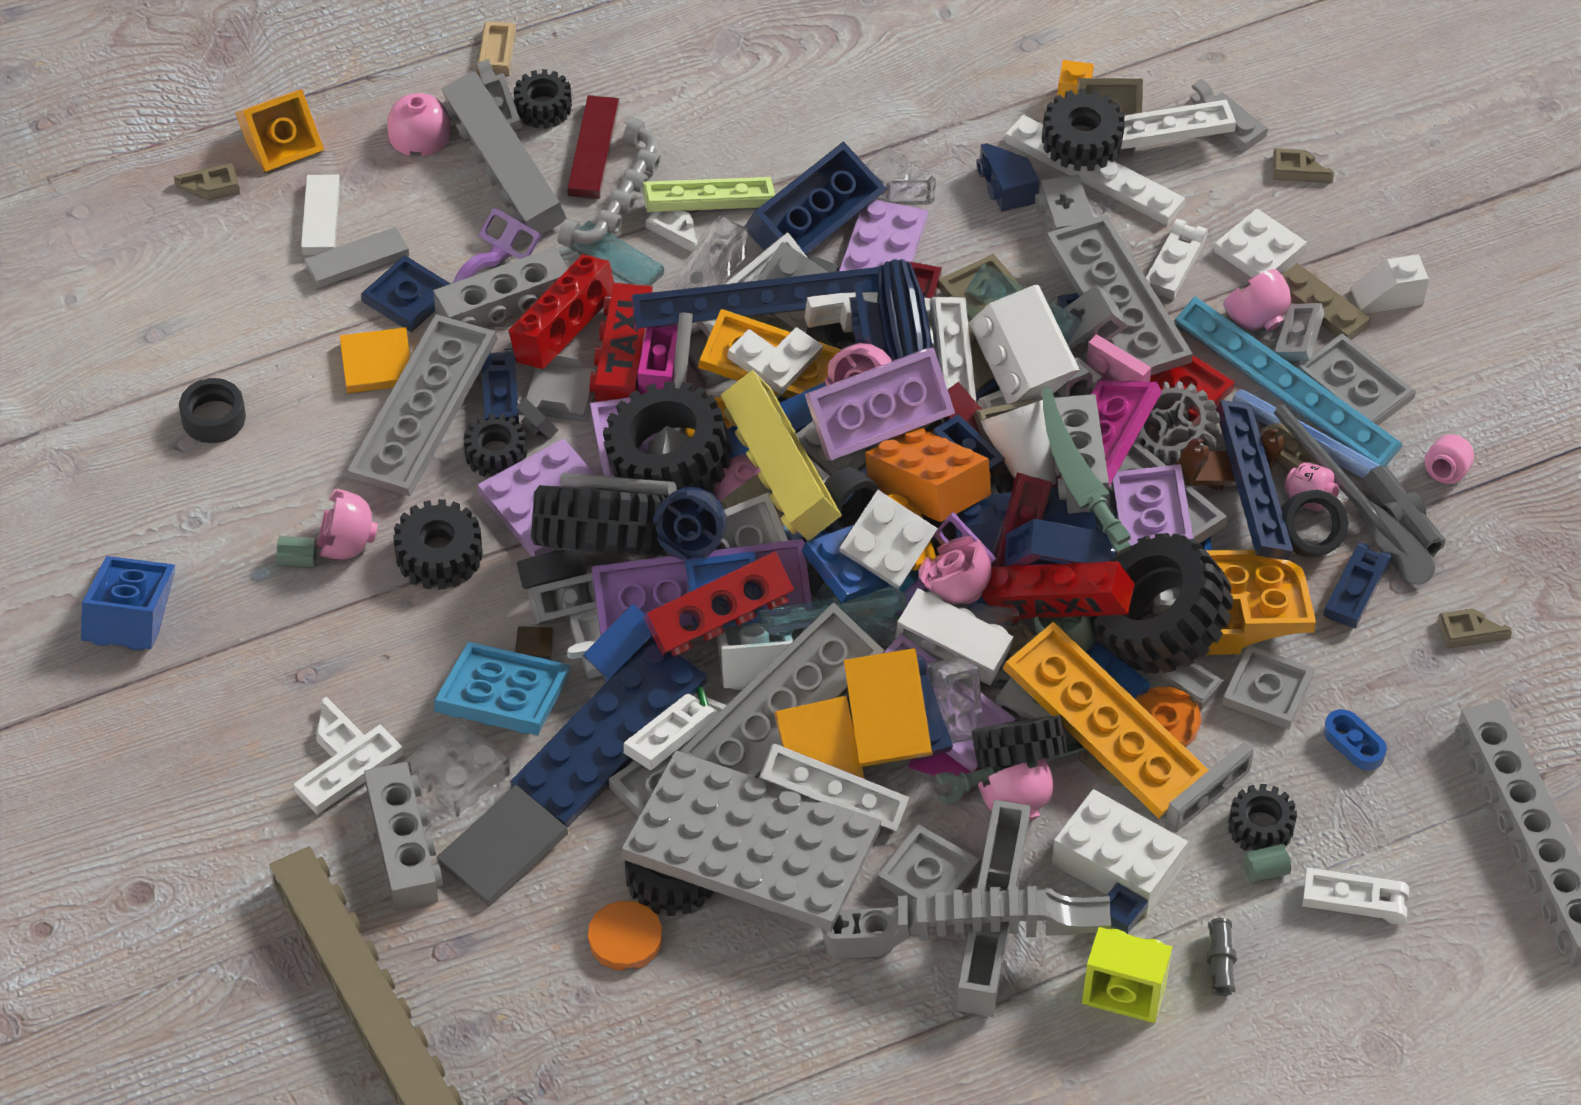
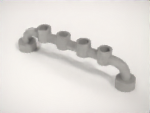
[557,118,661,248]

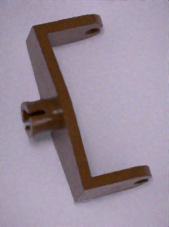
[1176,429,1284,491]

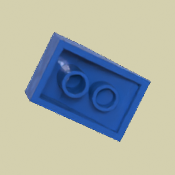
[81,556,175,650]

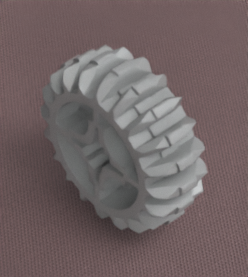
[1134,380,1220,466]

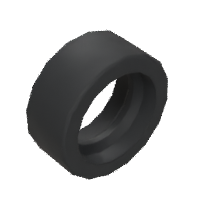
[179,378,246,443]
[824,467,879,533]
[1281,489,1349,557]
[516,549,587,589]

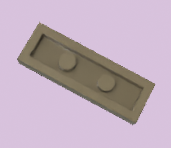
[1281,263,1370,340]

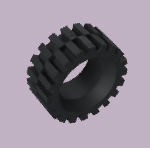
[603,381,732,498]

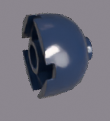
[653,487,727,560]

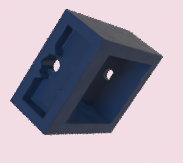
[1004,519,1115,566]

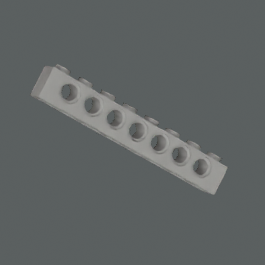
[1455,700,1581,967]

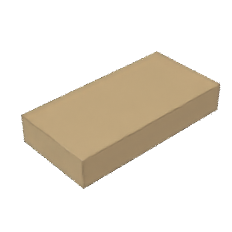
[477,22,516,76]

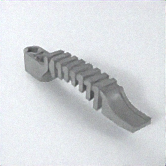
[821,886,1111,959]

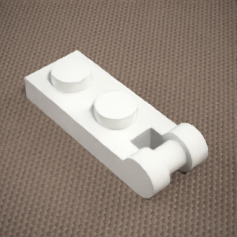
[1146,218,1208,300]
[624,694,718,770]
[1302,868,1409,924]

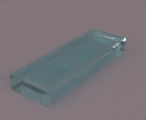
[571,220,664,286]

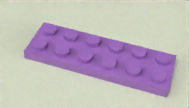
[591,539,813,636]

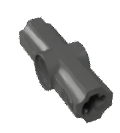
[1361,465,1445,557]

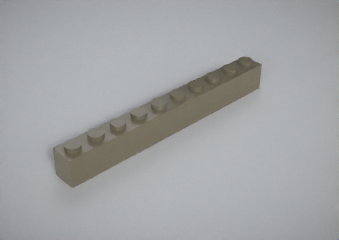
[269,846,462,1105]

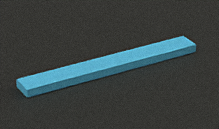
[1174,296,1403,468]

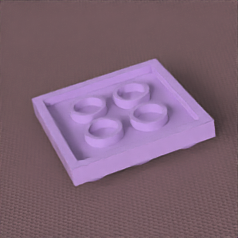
[477,439,595,557]

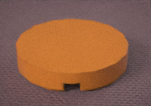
[1135,687,1201,748]
[588,901,662,971]

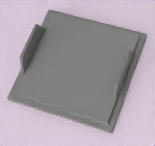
[524,355,597,422]

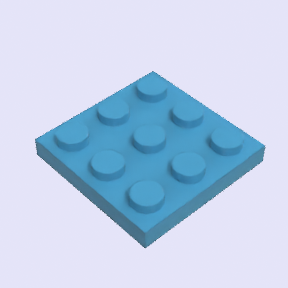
[434,642,570,736]

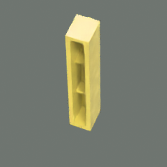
[720,370,842,541]

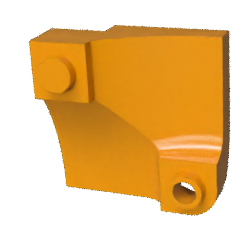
[1206,550,1316,655]

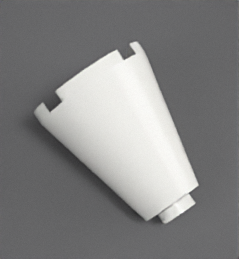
[981,400,1057,485]

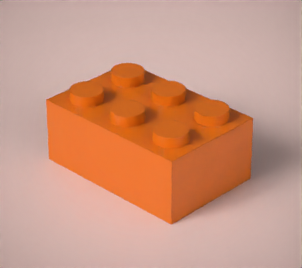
[865,427,991,522]

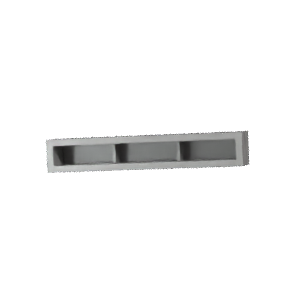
[441,70,567,238]
[956,800,1031,1017]

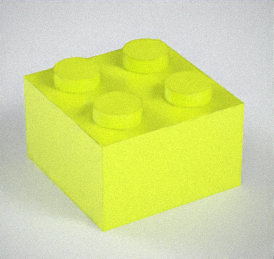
[1082,927,1173,1023]

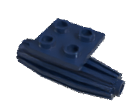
[849,259,932,361]

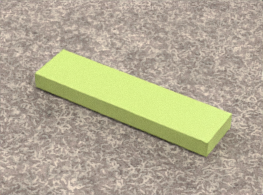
[642,177,775,212]

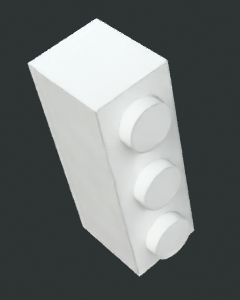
[895,588,1013,685]

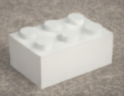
[1052,789,1188,917]

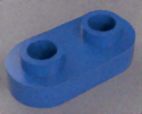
[1323,709,1387,770]

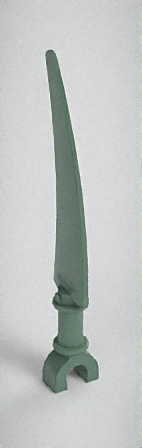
[1042,387,1131,556]
[936,743,1087,805]

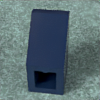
[976,143,1040,212]

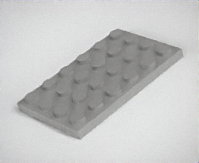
[620,750,882,932]

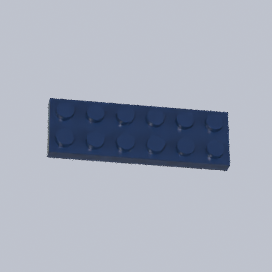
[510,636,707,828]

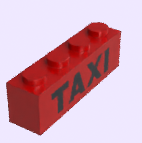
[589,283,653,402]
[982,561,1134,619]

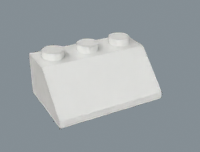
[969,285,1080,404]

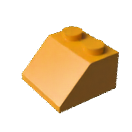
[235,89,324,172]

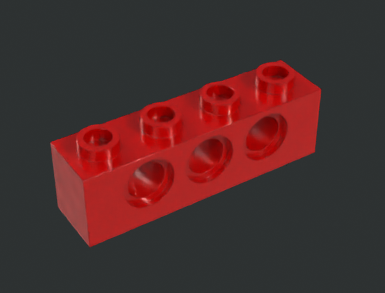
[508,254,614,369]
[643,551,794,657]

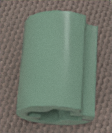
[276,536,318,568]
[1244,844,1291,883]

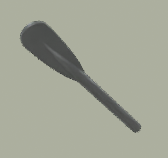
[1274,404,1435,585]

